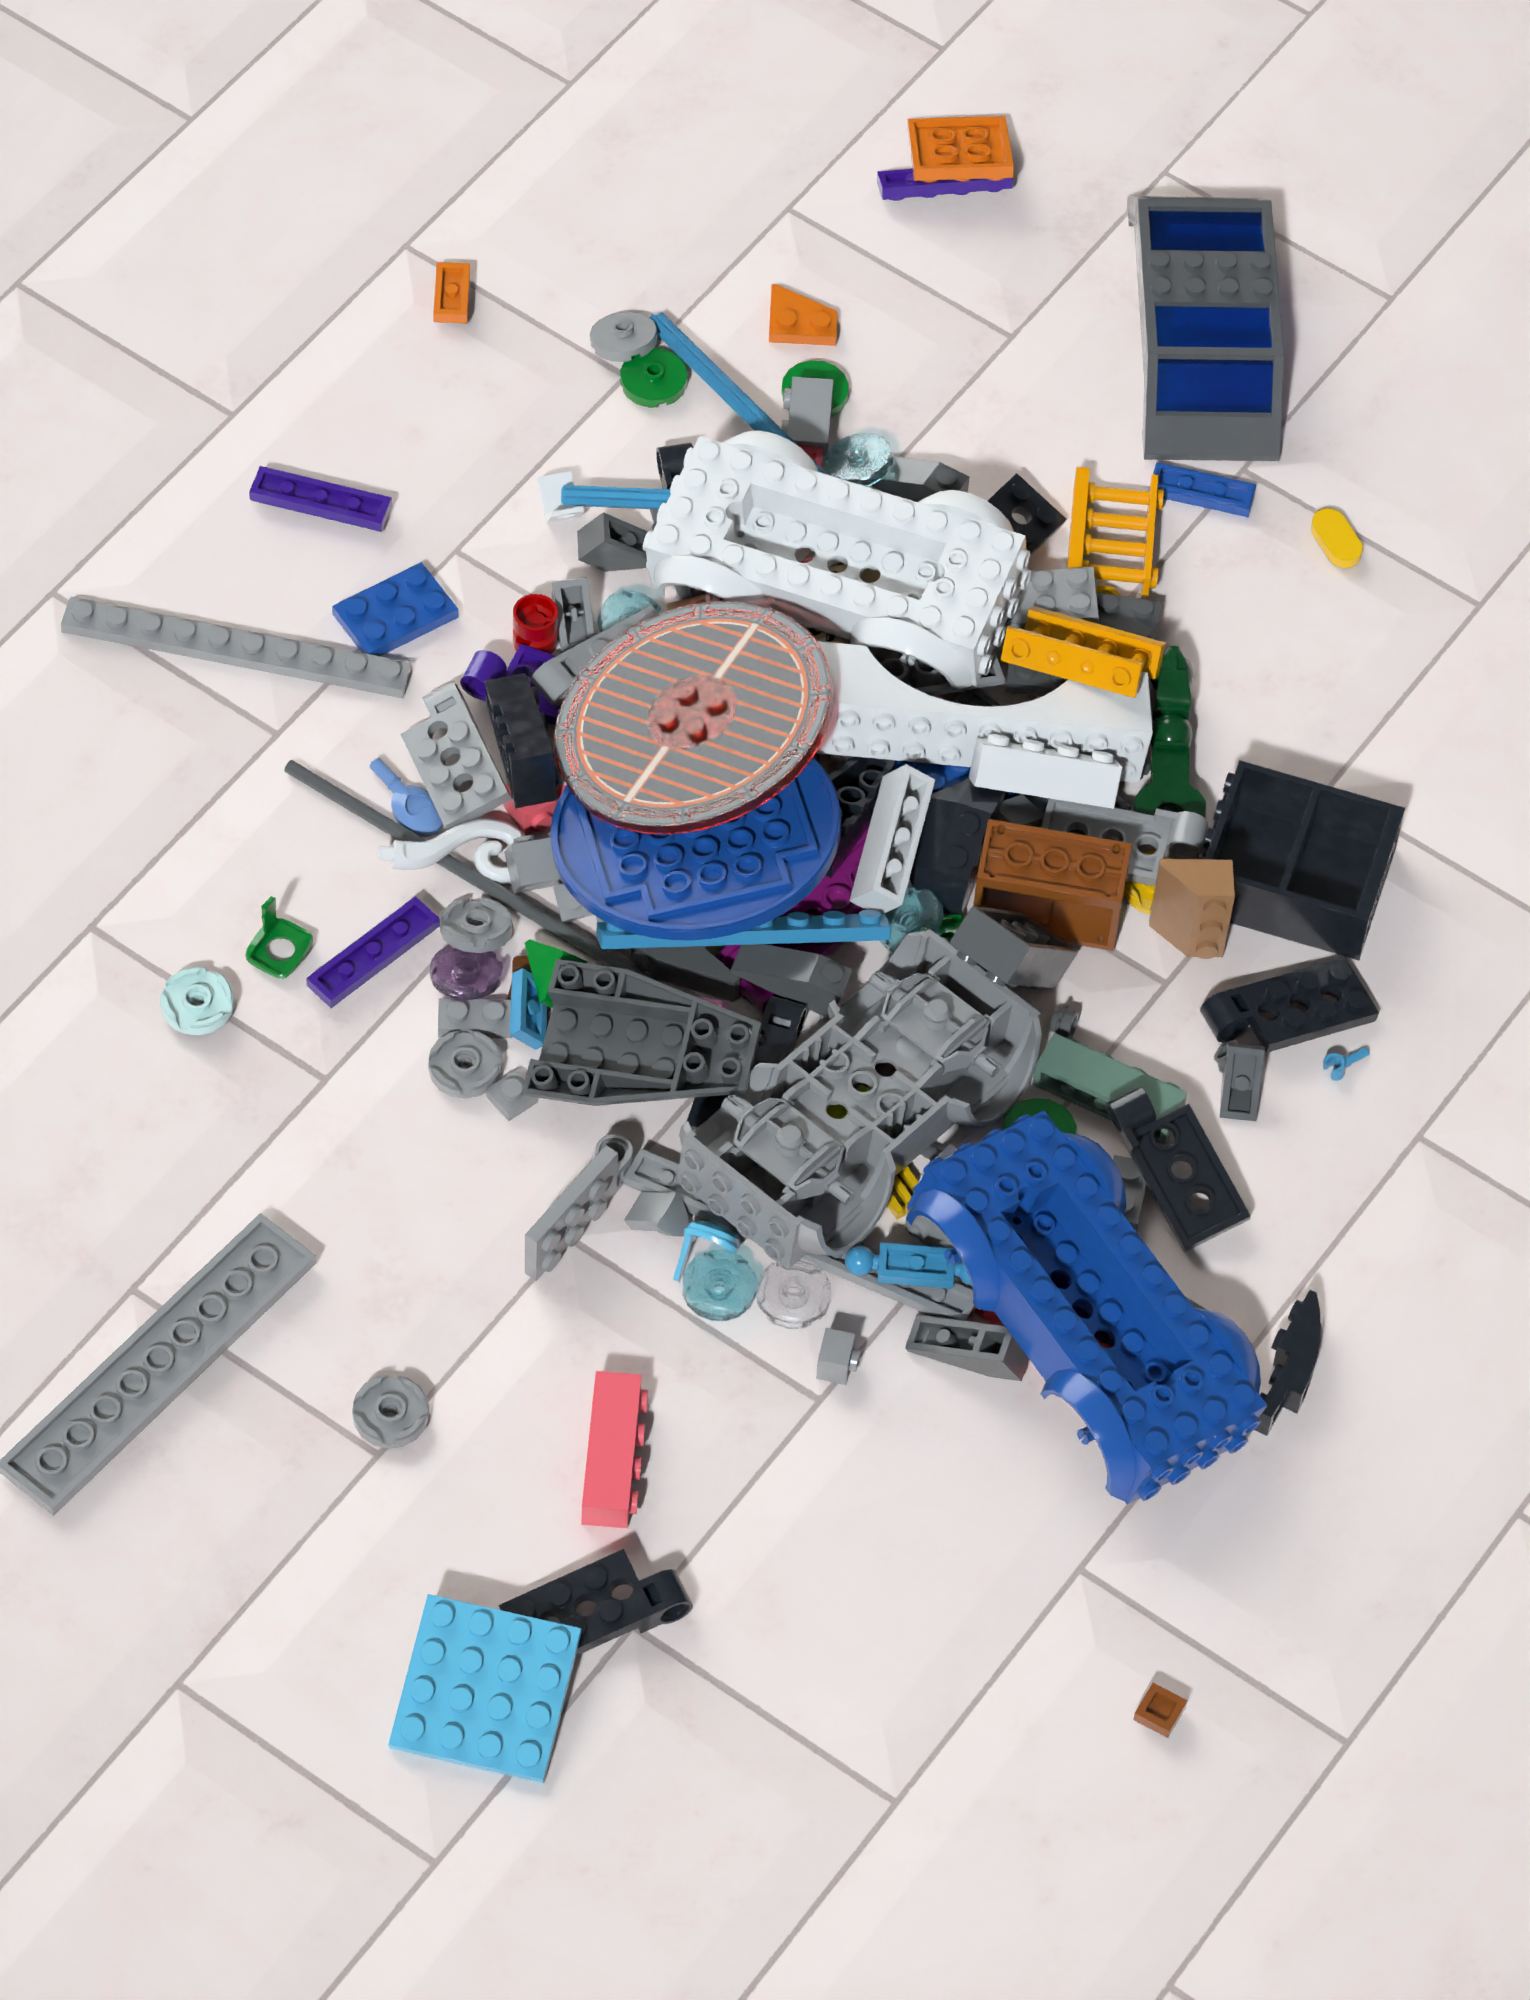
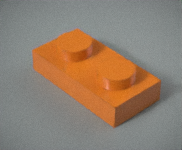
[433,262,470,324]

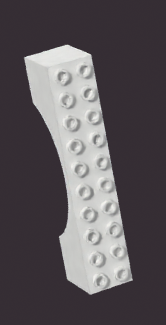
[795,639,1153,783]

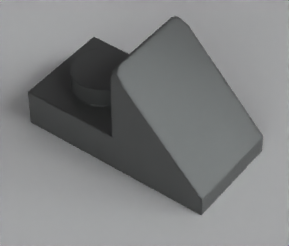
[1219,1043,1265,1121]

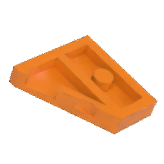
[769,284,837,346]

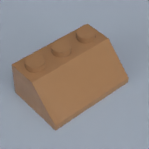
[1149,859,1235,959]

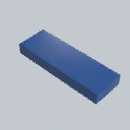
[1149,462,1256,517]

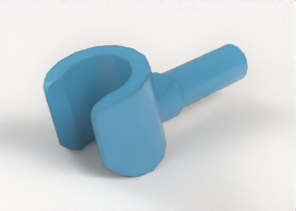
[1323,1047,1369,1081]

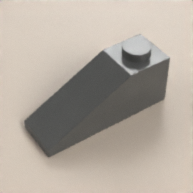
[861,454,970,502]
[729,944,853,1019]
[631,946,740,1002]
[905,1314,1029,1381]

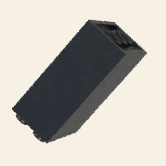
[1198,760,1405,960]

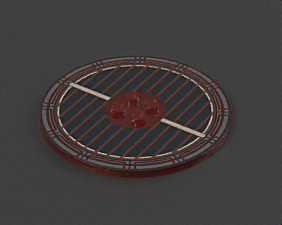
[554,601,834,834]

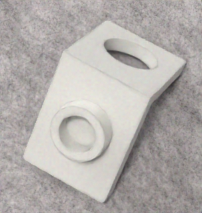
[537,471,584,523]

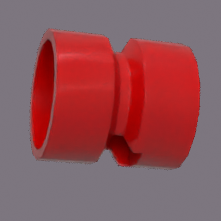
[513,594,558,654]

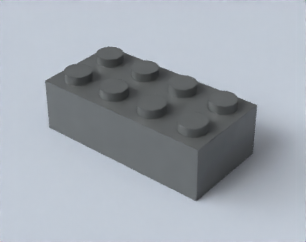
[949,906,1078,990]

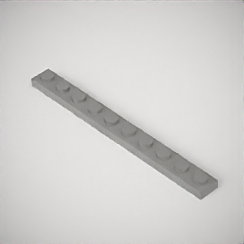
[61,597,412,698]
[624,1148,976,1321]

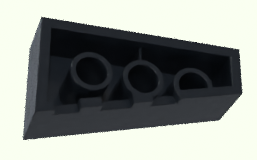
[484,673,562,808]
[825,757,895,879]

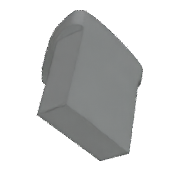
[624,1191,689,1237]

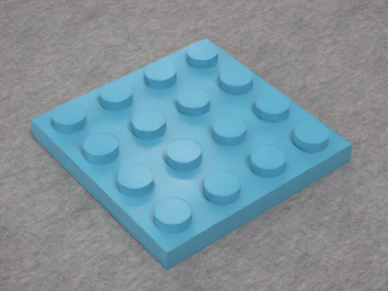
[388,1594,582,1784]

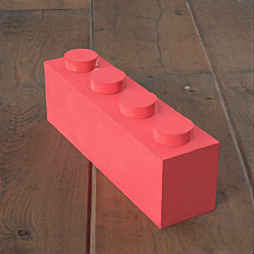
[581,1371,648,1529]

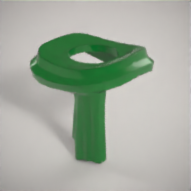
[245,896,313,979]

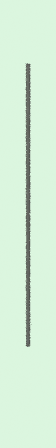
[284,760,1207,1310]

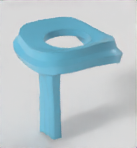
[673,1220,741,1282]

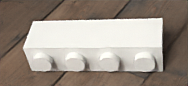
[969,734,1123,809]
[849,764,935,914]

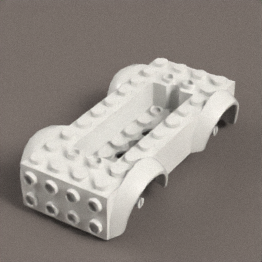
[643,431,1031,689]

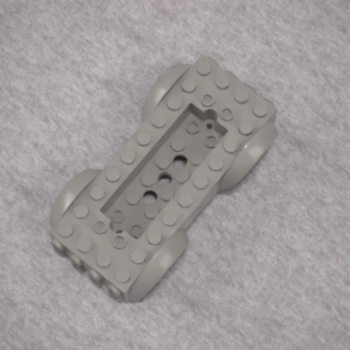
[677,929,1041,1269]

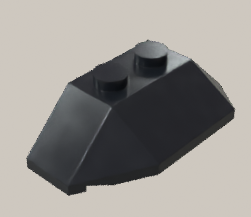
[909,778,1006,917]

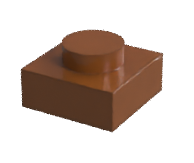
[1133,1683,1188,1738]

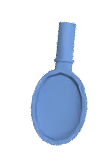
[370,758,444,837]

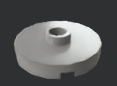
[589,312,658,362]
[440,898,513,953]
[428,1030,502,1099]
[352,1375,429,1449]

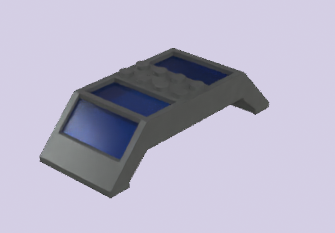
[1127,196,1284,461]

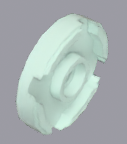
[160,967,234,1035]

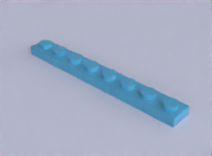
[596,910,891,949]

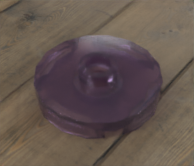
[430,947,503,1000]

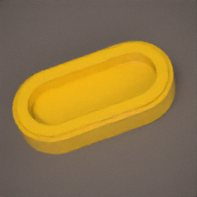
[1311,508,1363,568]

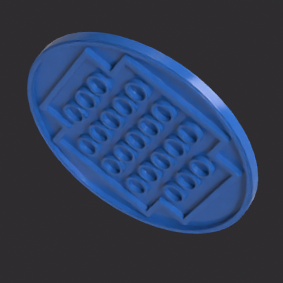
[551,720,841,940]

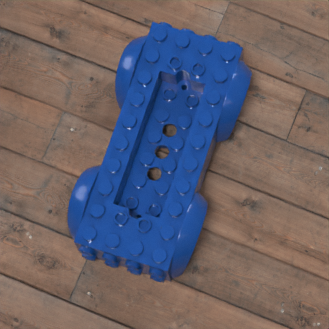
[906,1111,1267,1505]

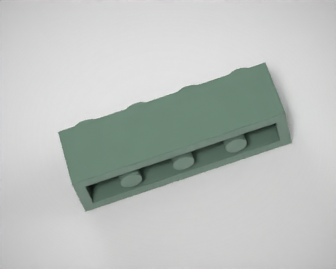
[1032,1033,1188,1145]

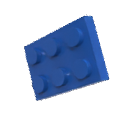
[332,562,459,656]

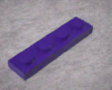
[877,168,1013,201]
[249,466,392,532]
[306,896,440,1008]

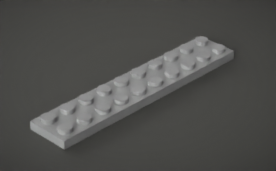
[0,1213,317,1516]

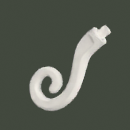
[378,818,526,884]

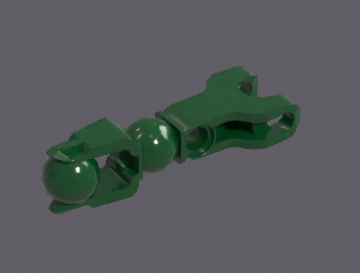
[1133,646,1206,818]

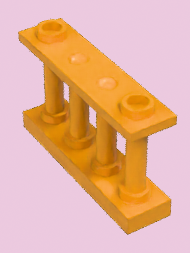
[1067,467,1164,599]
[1001,606,1166,698]

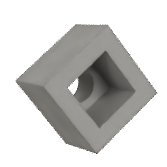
[816,1328,861,1385]

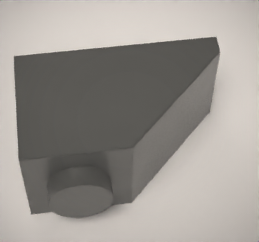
[577,512,648,572]

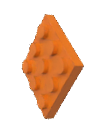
[907,116,1014,183]

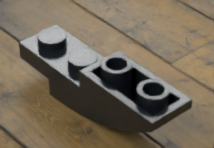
[1254,1290,1321,1436]

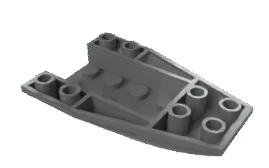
[522,959,762,1106]

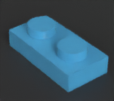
[510,968,547,1050]

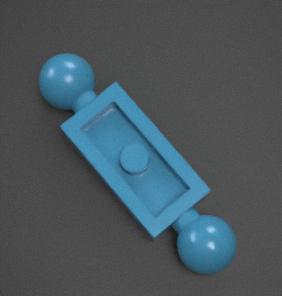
[845,1242,972,1289]

